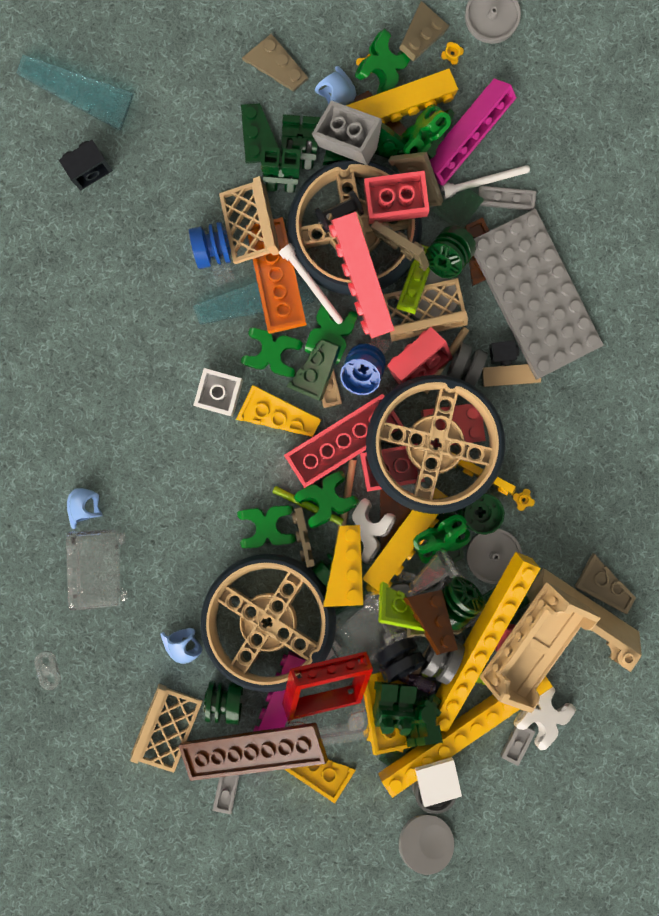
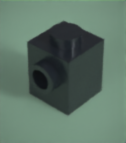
[489,340,519,366]

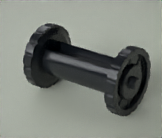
[315,190,364,234]

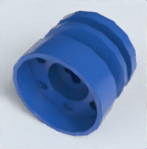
[189,222,231,269]
[340,344,386,395]

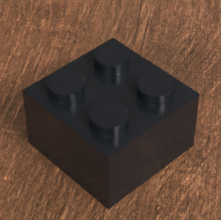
[59,140,113,191]

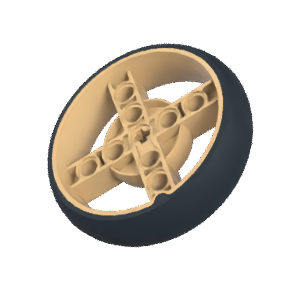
[287,159,422,295]
[366,375,505,514]
[201,554,336,692]

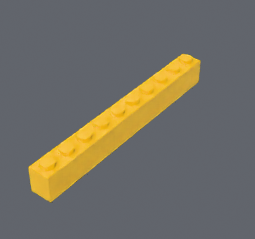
[435,551,541,733]
[378,676,553,798]

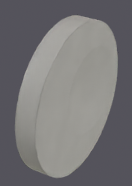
[465,0,521,44]
[411,270,458,320]
[466,529,522,584]
[399,814,454,875]

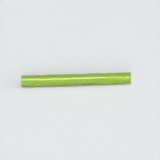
[272,486,344,526]

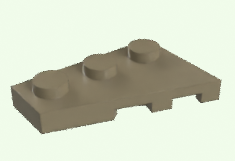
[389,152,443,207]

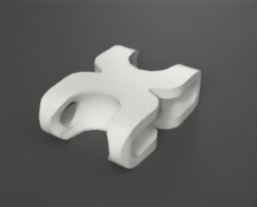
[352,498,396,564]
[514,687,576,750]

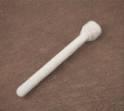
[441,165,530,199]
[279,243,343,324]

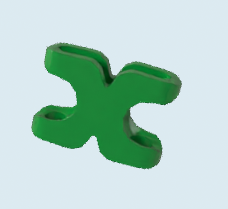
[355,28,410,94]
[401,104,451,154]
[305,304,358,365]
[240,328,303,378]
[294,471,360,529]
[237,505,296,548]
[413,514,471,564]

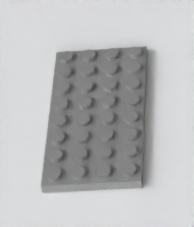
[474,209,604,380]

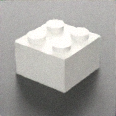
[193,368,243,417]

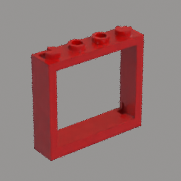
[282,652,373,721]

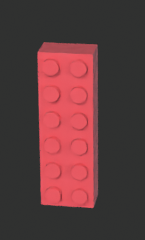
[328,212,394,338]
[284,394,403,488]

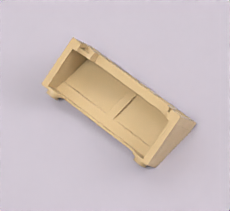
[523,568,642,672]
[480,582,600,713]

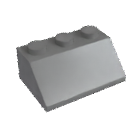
[312,101,382,165]

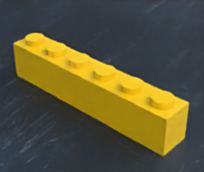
[346,69,458,124]
[362,488,448,592]

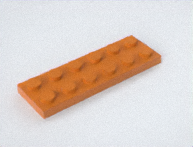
[246,217,307,334]

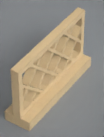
[219,176,280,264]
[383,278,468,342]
[130,684,202,773]

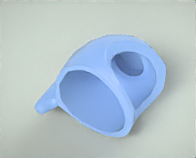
[315,66,356,106]
[67,488,103,529]
[160,628,202,664]

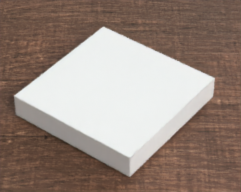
[415,757,462,807]

